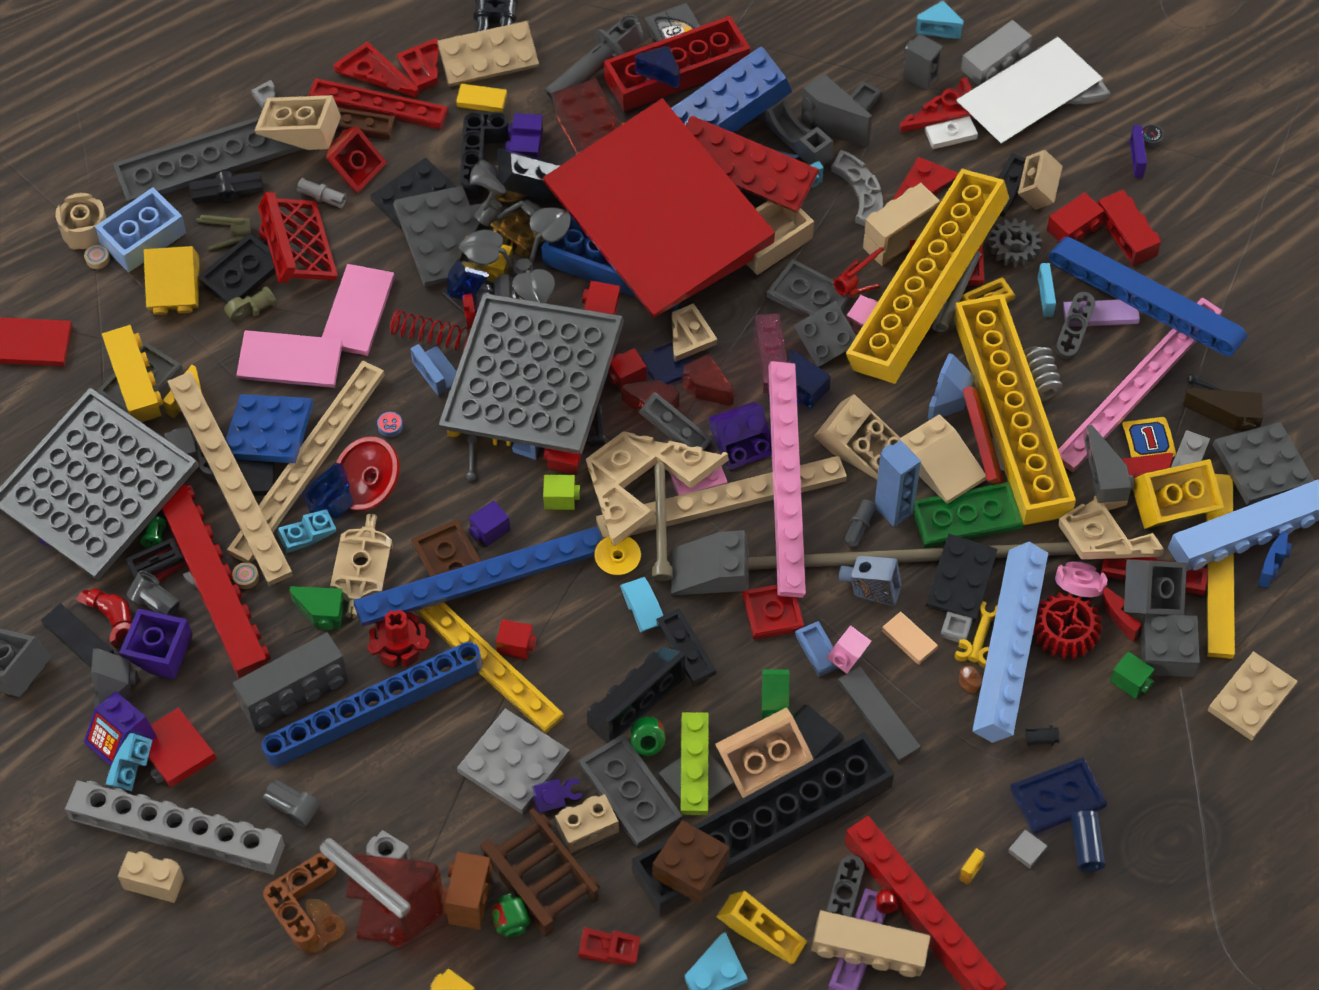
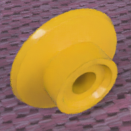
[595,536,641,575]

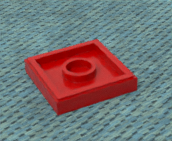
[742,585,805,640]

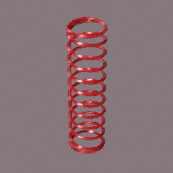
[390,309,470,351]

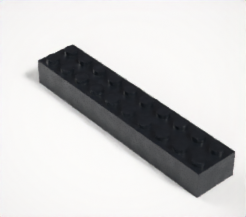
[632,732,894,916]

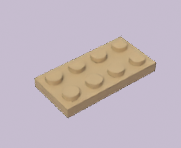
[438,21,539,87]

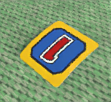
[1122,417,1176,458]

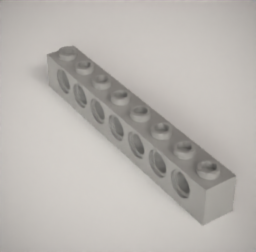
[65,780,285,875]

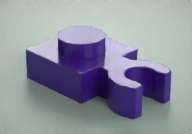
[532,778,582,812]

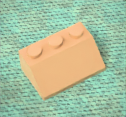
[715,708,814,798]

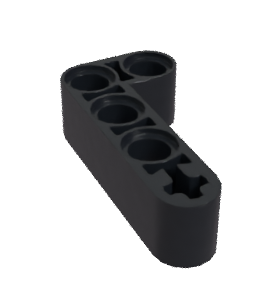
[460,112,509,200]

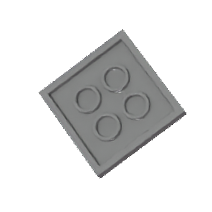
[457,708,570,814]

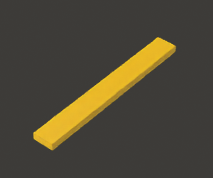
[1206,474,1235,659]
[413,602,564,734]

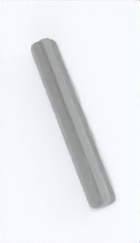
[320,838,410,918]

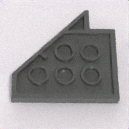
[394,186,483,287]

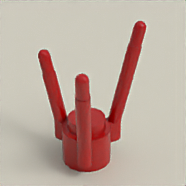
[833,247,884,298]

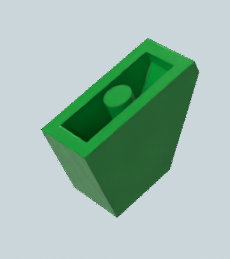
[290,586,345,630]
[761,669,790,720]

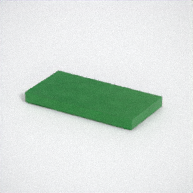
[913,482,1024,548]

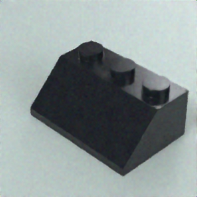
[497,148,562,205]

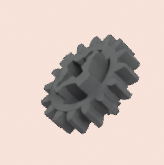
[989,218,1042,267]

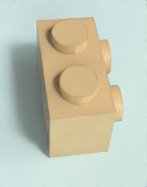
[1018,150,1062,210]
[555,794,619,854]
[118,852,184,903]

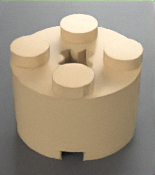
[56,193,107,250]

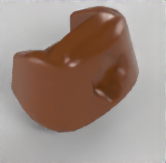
[959,666,983,694]

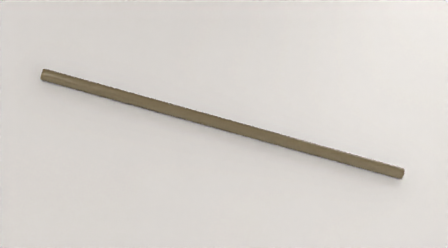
[749,538,1159,570]

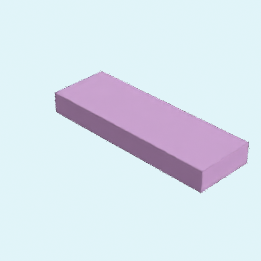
[1063,300,1140,327]

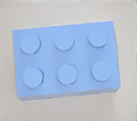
[95,188,186,273]

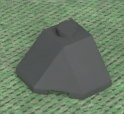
[91,649,138,709]

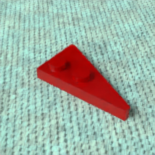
[333,41,419,97]
[899,77,974,132]
[893,157,959,200]

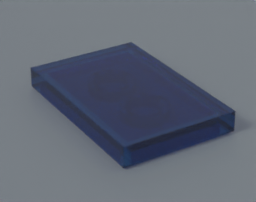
[1010,757,1107,834]

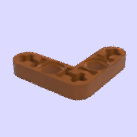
[263,853,337,949]

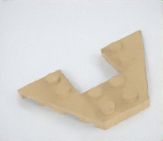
[586,431,728,546]

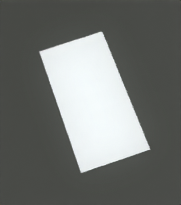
[956,37,1103,143]

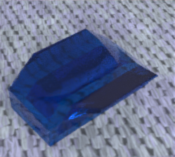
[302,462,354,519]

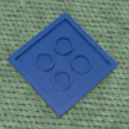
[225,394,314,463]

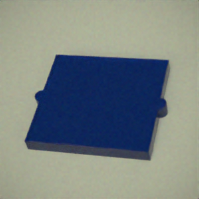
[641,342,697,388]

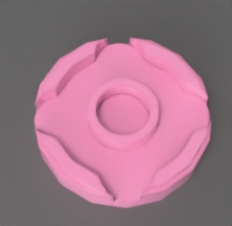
[1055,561,1108,597]

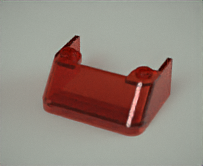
[346,854,444,947]

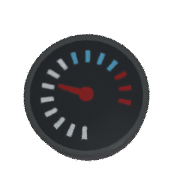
[1142,124,1164,148]

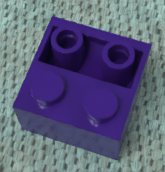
[708,402,772,470]

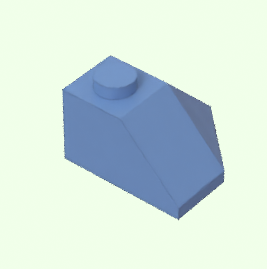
[927,353,977,420]

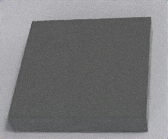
[658,752,734,816]

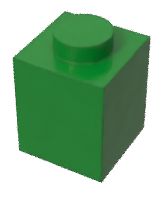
[1110,651,1155,699]

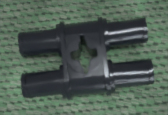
[473,0,518,32]

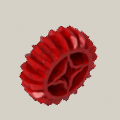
[1032,592,1103,660]

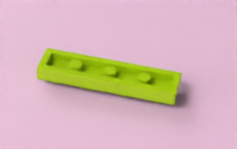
[681,712,708,815]

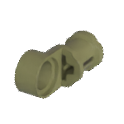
[224,286,277,322]

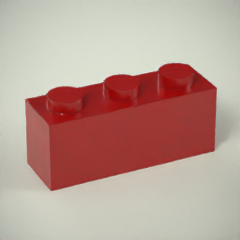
[1098,190,1161,266]

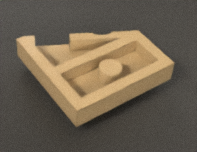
[672,303,717,362]

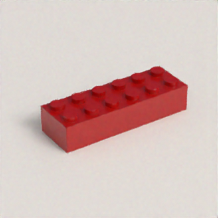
[604,16,750,112]

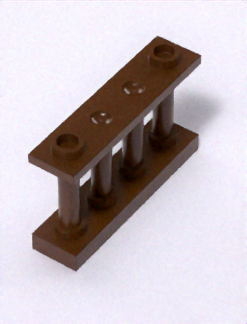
[480,808,600,937]

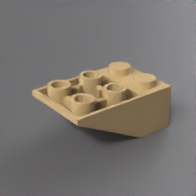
[814,394,900,479]

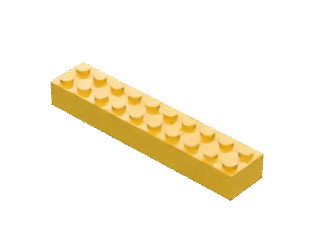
[846,169,1010,384]
[953,294,1076,526]

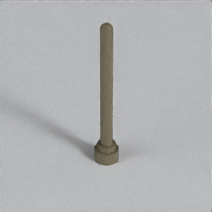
[652,462,673,581]

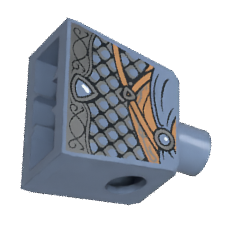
[839,556,902,606]

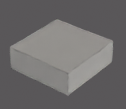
[940,611,973,643]
[1008,830,1047,869]

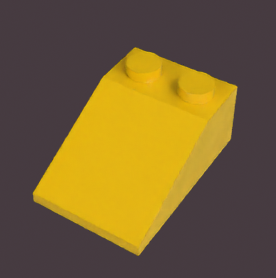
[1133,459,1224,529]

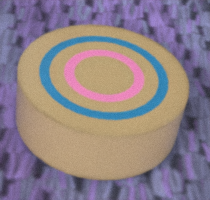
[84,245,110,269]
[232,562,259,589]

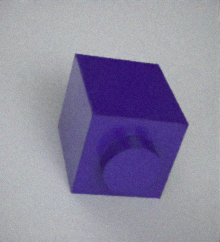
[469,500,510,547]

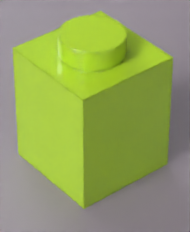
[543,475,580,510]

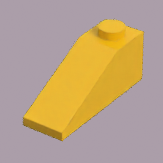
[717,891,807,964]

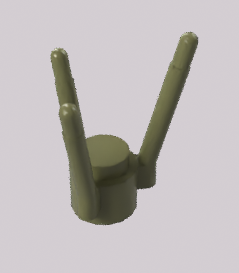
[196,215,251,251]

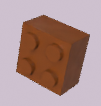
[441,852,493,930]

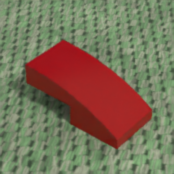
[1102,587,1142,642]
[577,927,640,965]

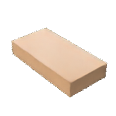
[882,611,938,665]

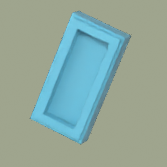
[1038,263,1056,317]

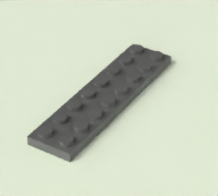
[113,116,303,204]

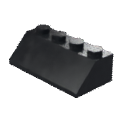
[587,647,685,743]

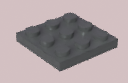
[1213,422,1315,505]

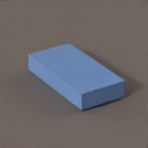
[795,621,839,677]

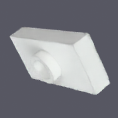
[925,116,978,149]

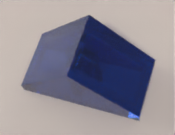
[635,46,680,88]

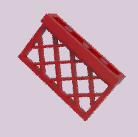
[258,192,338,283]

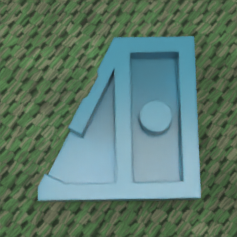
[685,932,747,990]

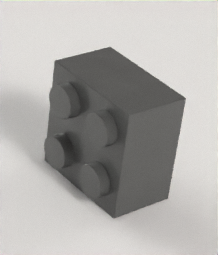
[1124,560,1187,615]
[1140,614,1200,677]

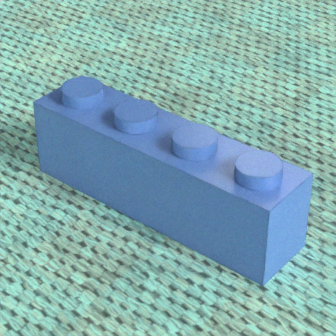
[875,440,921,527]

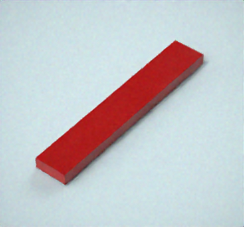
[308,78,448,129]

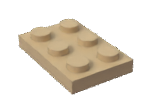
[1208,651,1298,741]

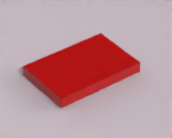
[0,317,73,366]
[148,708,217,788]

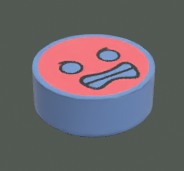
[377,412,403,437]

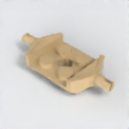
[330,514,393,619]

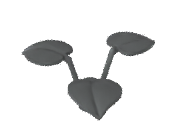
[470,160,543,227]
[459,208,570,304]

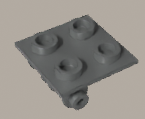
[793,301,856,368]

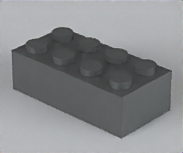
[233,632,348,731]

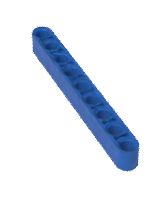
[1048,237,1247,356]
[261,642,482,766]

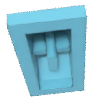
[915,1,963,39]

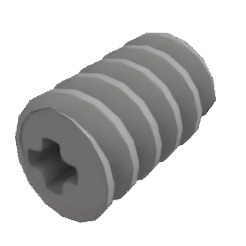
[1023,346,1063,402]

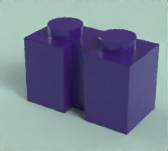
[506,113,543,158]

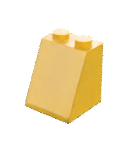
[143,246,199,315]

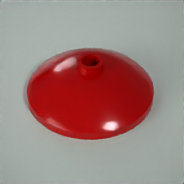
[333,436,400,511]

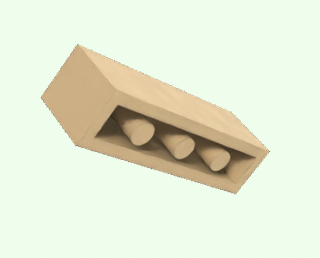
[811,910,930,977]

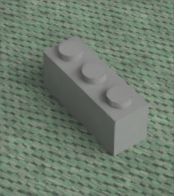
[961,20,1032,86]

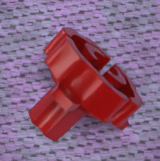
[366,610,430,668]

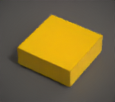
[959,848,985,885]

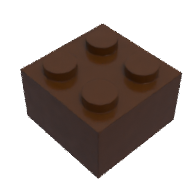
[653,820,730,904]

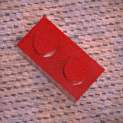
[1047,192,1104,242]

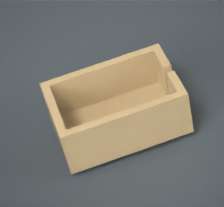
[863,183,940,266]
[747,201,814,275]

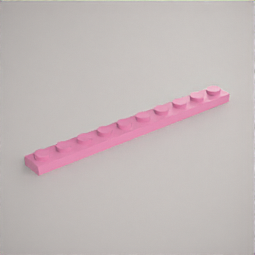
[1058,297,1222,473]
[768,361,806,598]

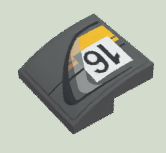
[644,3,700,42]

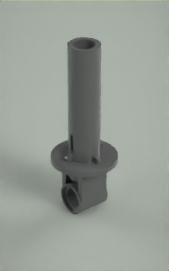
[544,15,645,106]

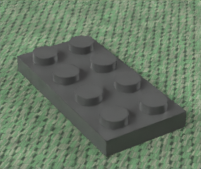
[578,734,683,848]

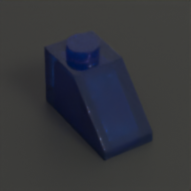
[447,259,488,300]
[788,349,831,409]

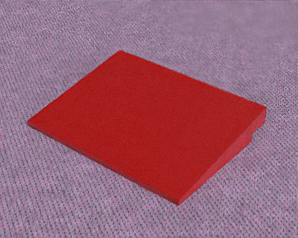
[543,98,775,318]

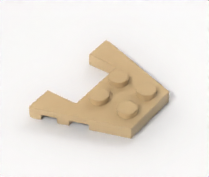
[1059,496,1164,559]

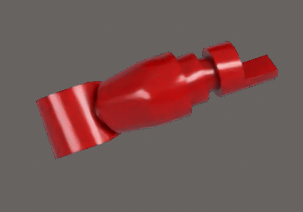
[76,588,132,648]

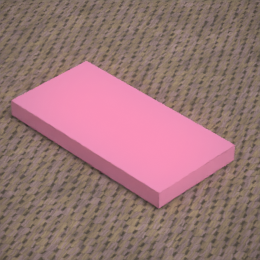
[322,264,395,356]
[236,330,343,388]

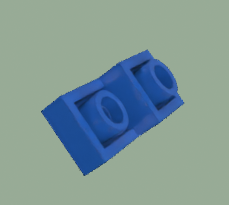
[1258,532,1291,587]

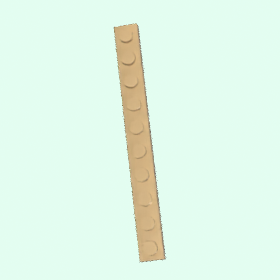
[227,361,385,563]
[167,371,293,586]
[596,456,847,539]

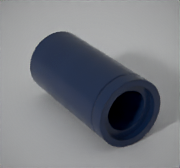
[1071,810,1106,872]

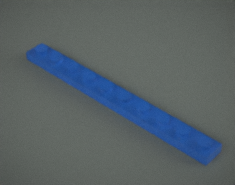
[354,527,602,627]

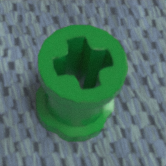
[140,516,167,548]

